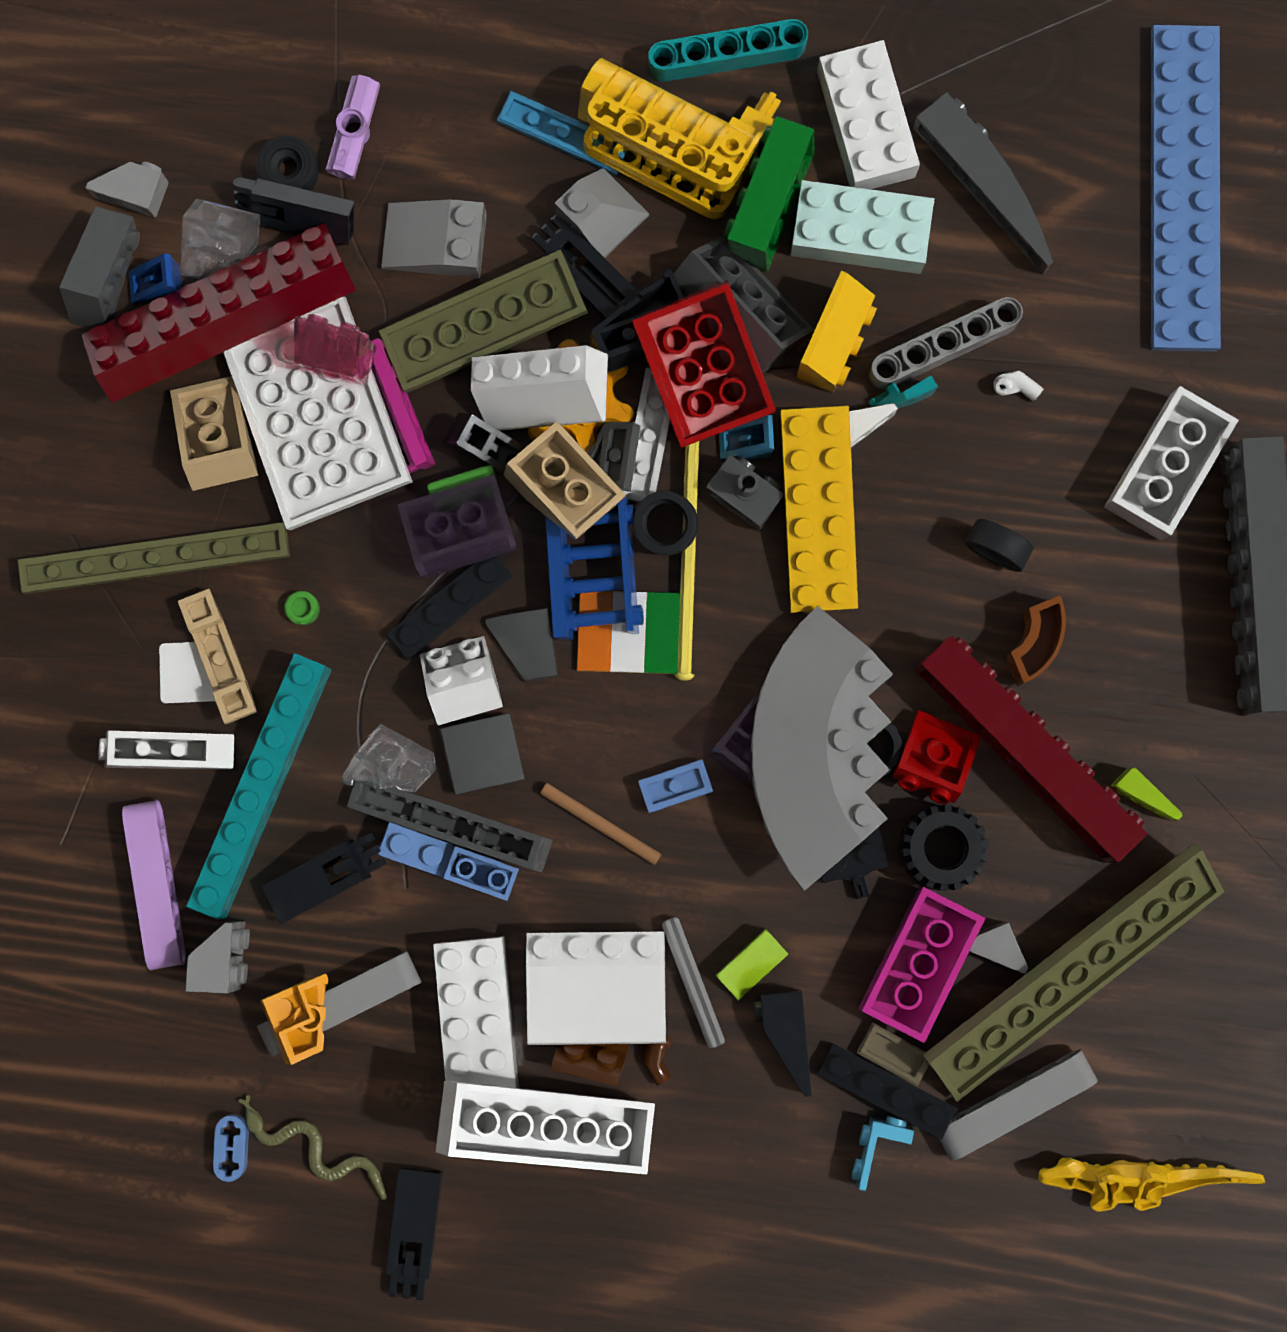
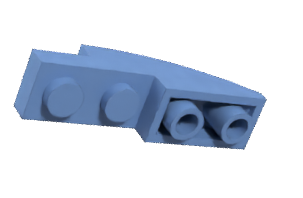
[378,822,519,901]

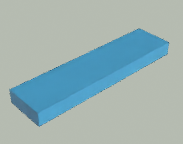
[497,91,628,176]

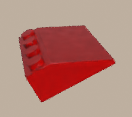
[632,280,776,448]

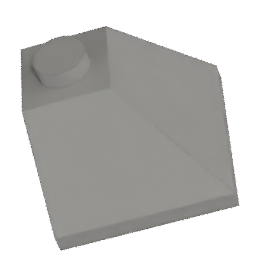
[555,168,649,258]

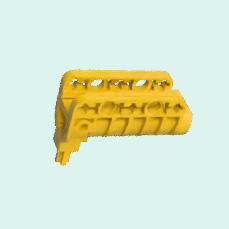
[577,58,781,219]

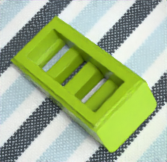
[1109,768,1183,821]

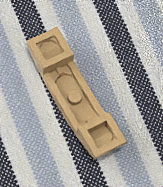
[178,589,257,725]

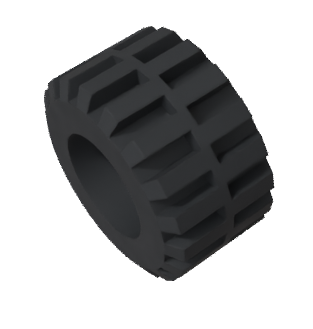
[898,805,989,891]

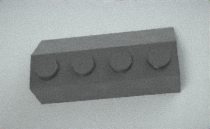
[674,235,814,373]

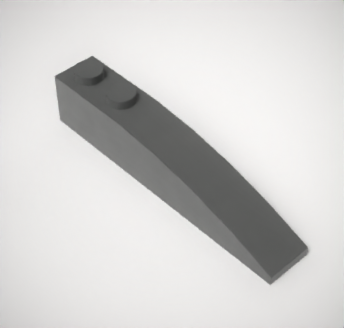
[913,92,1053,275]
[347,775,553,872]

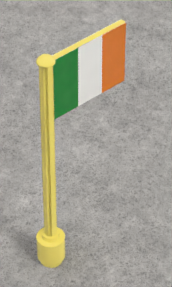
[577,441,699,681]

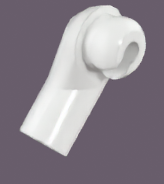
[993,371,1044,402]

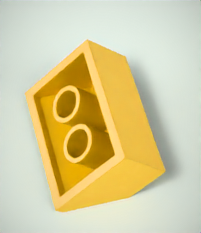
[796,271,877,393]

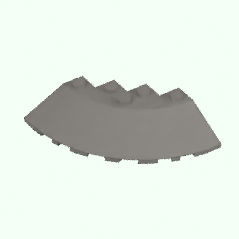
[751,606,893,892]

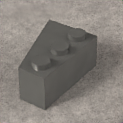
[59,206,140,329]

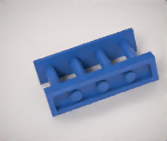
[545,497,644,641]

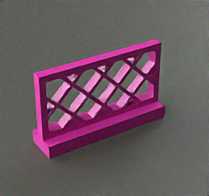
[364,338,436,473]

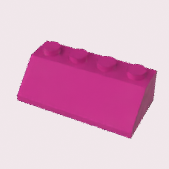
[858,886,985,1043]

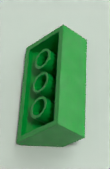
[724,116,815,273]

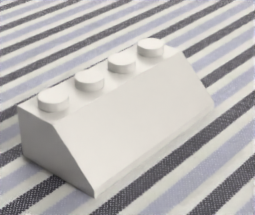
[471,345,608,431]

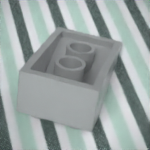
[381,199,487,279]

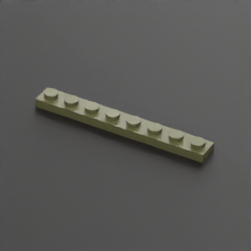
[18,522,290,594]

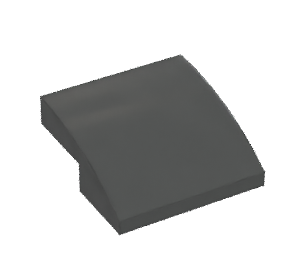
[439,713,525,796]

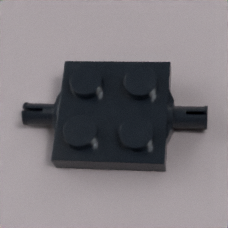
[822,827,889,900]

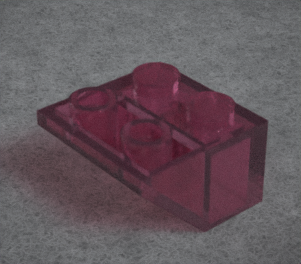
[294,314,377,385]

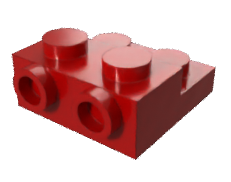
[892,710,981,804]

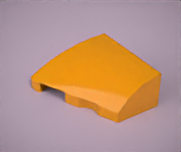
[260,973,328,1065]

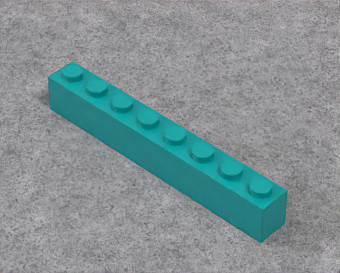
[186,653,332,920]

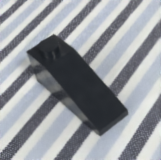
[443,413,526,476]
[754,990,812,1097]

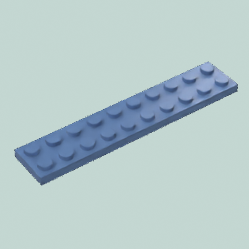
[1151,25,1221,352]

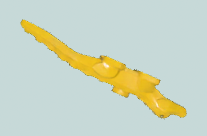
[1038,1157,1265,1212]

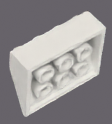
[526,931,666,1045]

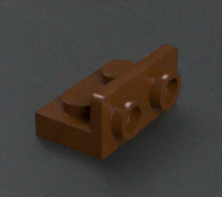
[551,1044,629,1087]

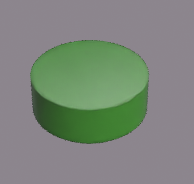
[285,591,320,625]

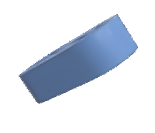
[213,1114,249,1182]

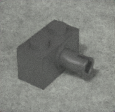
[705,455,784,531]

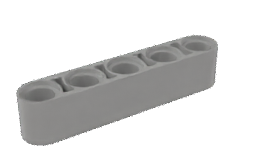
[869,297,1023,390]
[257,952,422,1057]
[939,1049,1098,1161]

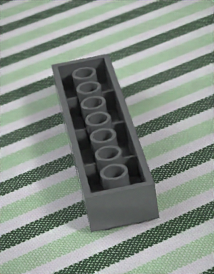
[1221,437,1287,716]

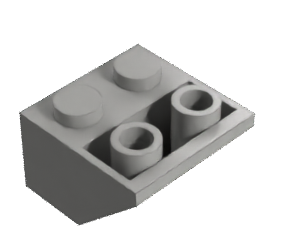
[186,921,250,993]

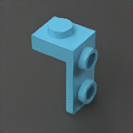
[852,1115,914,1191]

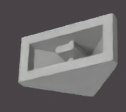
[969,922,1028,974]

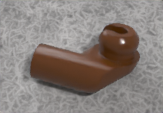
[642,1034,671,1086]

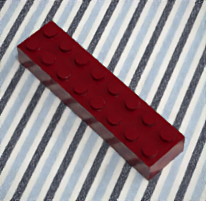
[81,223,356,403]
[914,635,1148,863]

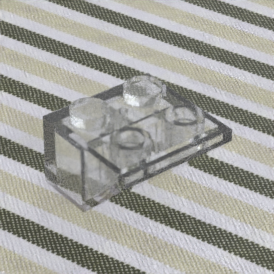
[180,198,260,280]

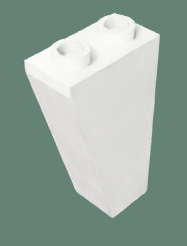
[98,731,234,770]

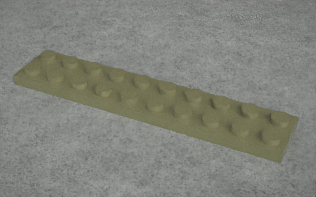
[923,843,1224,1102]

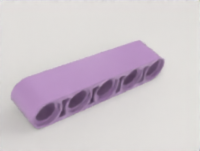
[122,800,186,970]

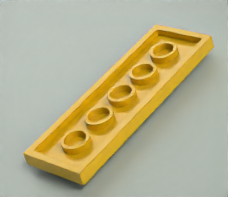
[780,405,858,613]

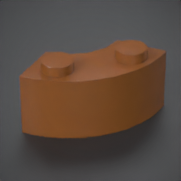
[1005,595,1066,687]

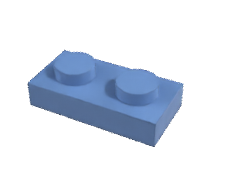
[638,760,713,813]

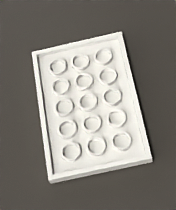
[224,296,413,530]

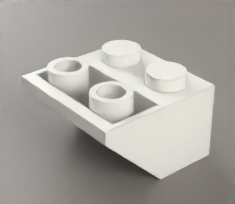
[420,636,503,725]

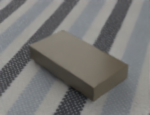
[856,1022,929,1087]

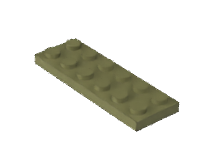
[379,249,588,393]

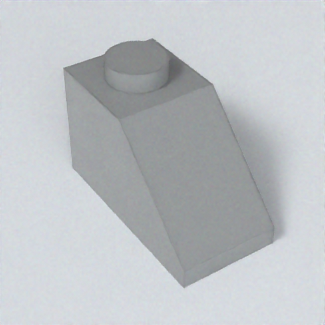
[86,162,169,219]

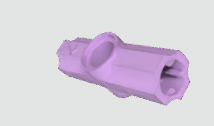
[326,75,380,180]

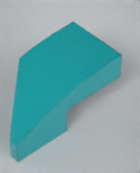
[868,376,938,408]

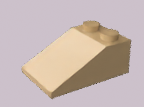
[170,376,258,491]
[504,421,626,540]

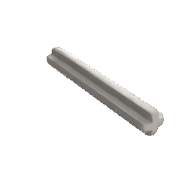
[662,917,725,1048]

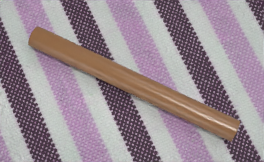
[540,783,661,866]

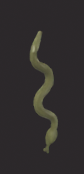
[239,1095,387,1200]

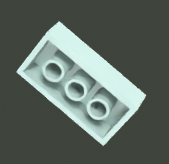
[790,180,934,274]

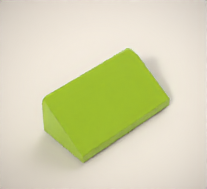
[715,929,788,1000]

